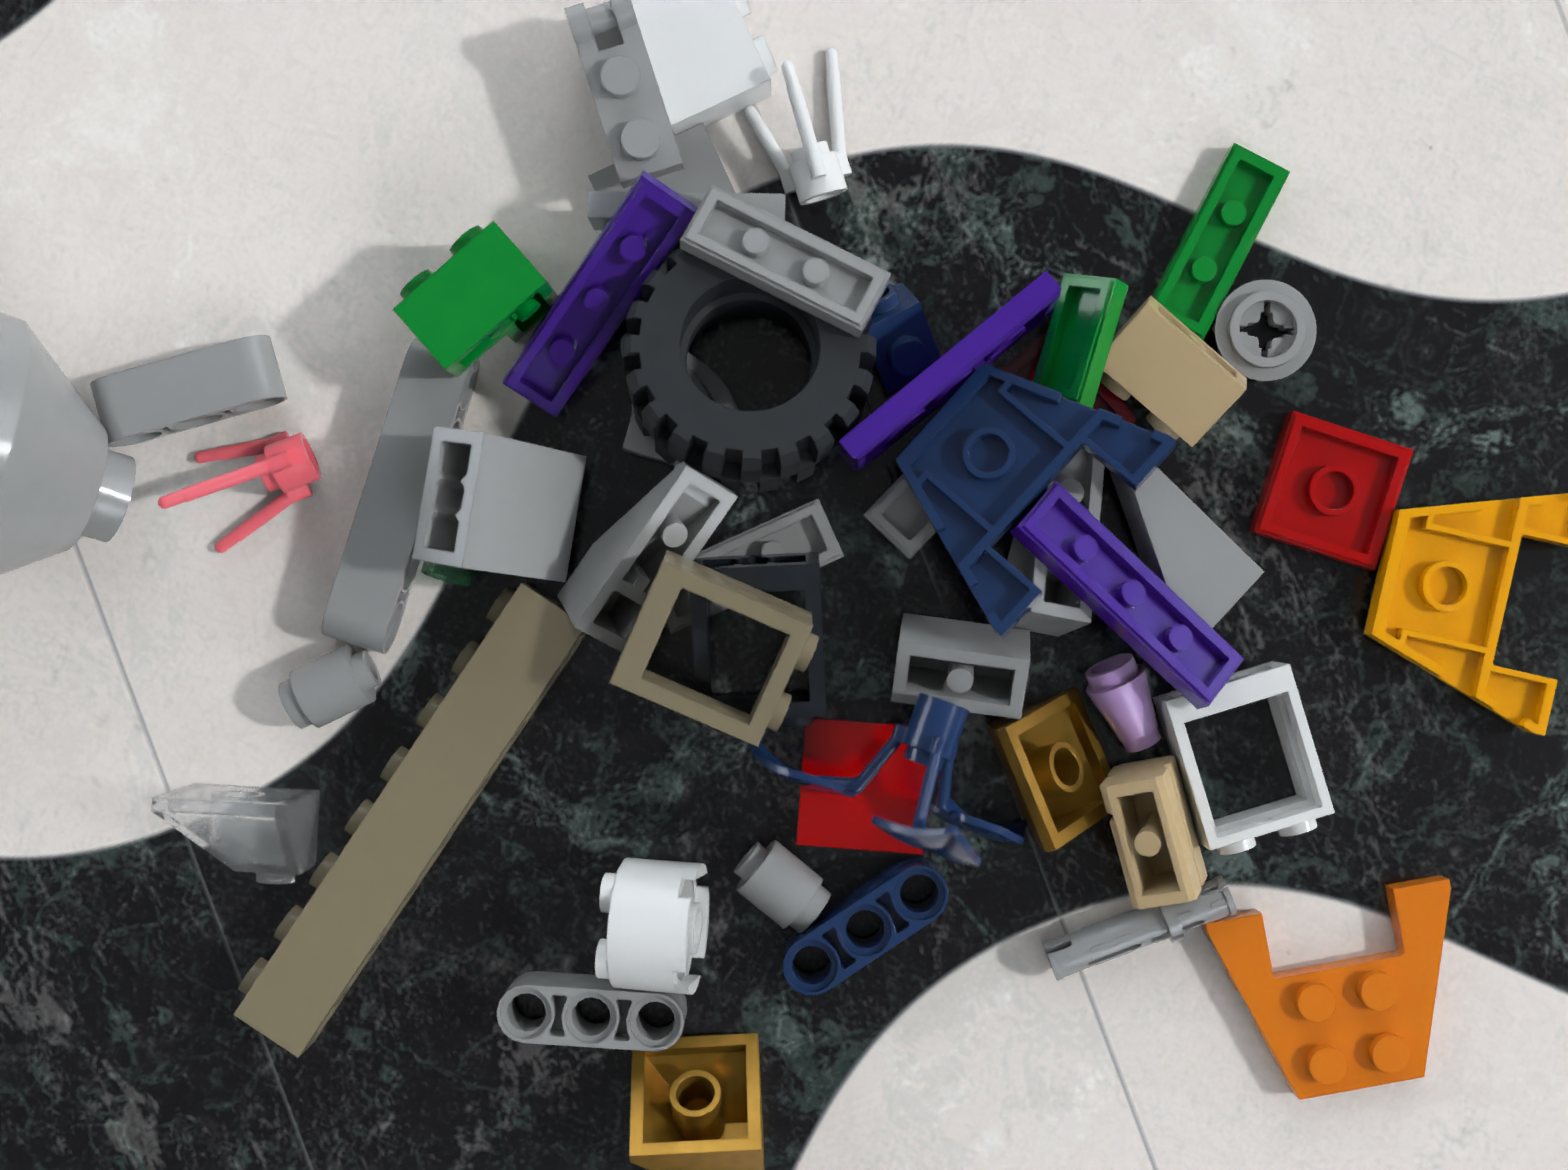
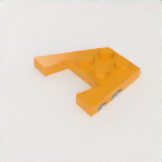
[1364,493,1568,736]

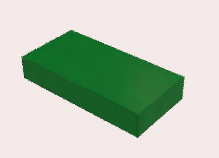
[1032,273,1129,408]

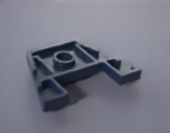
[896,363,1177,639]

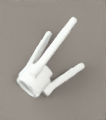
[744,48,852,205]

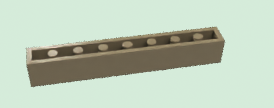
[233,583,587,1057]

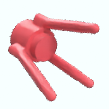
[158,431,322,553]

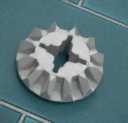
[1211,280,1317,383]

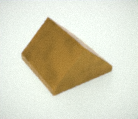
[986,687,1111,852]

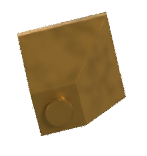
[629,1033,764,1170]

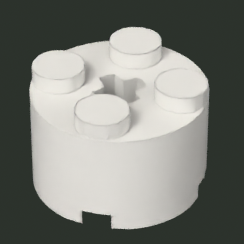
[595,857,710,995]

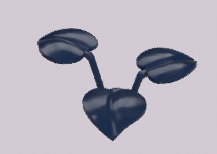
[750,693,1027,867]

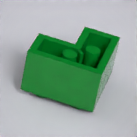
[392,221,558,377]

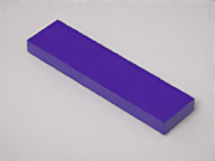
[502,170,698,417]
[1009,481,1244,709]

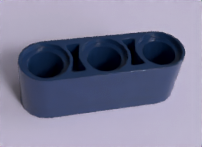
[783,856,948,995]

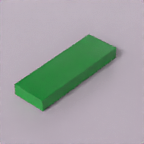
[1152,143,1290,340]

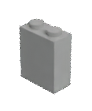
[412,426,586,582]

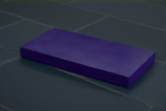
[839,270,1062,473]

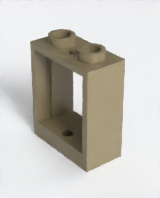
[609,550,819,747]

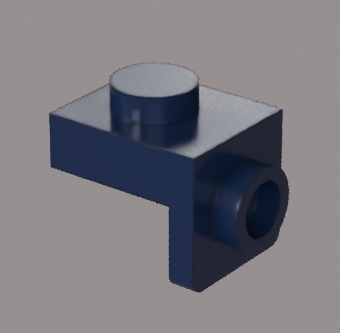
[869,283,941,394]

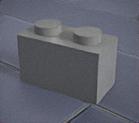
[891,613,1030,719]

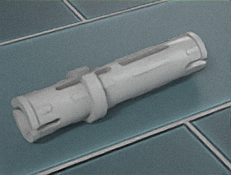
[1042,875,1237,981]

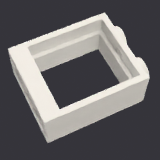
[1152,661,1335,855]

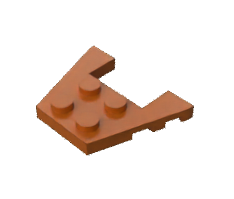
[1201,875,1451,1100]

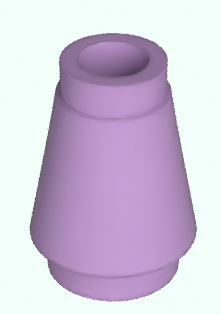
[1085,653,1161,753]

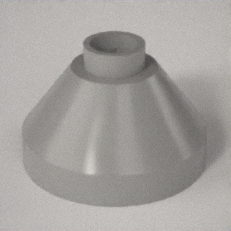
[0,312,136,575]

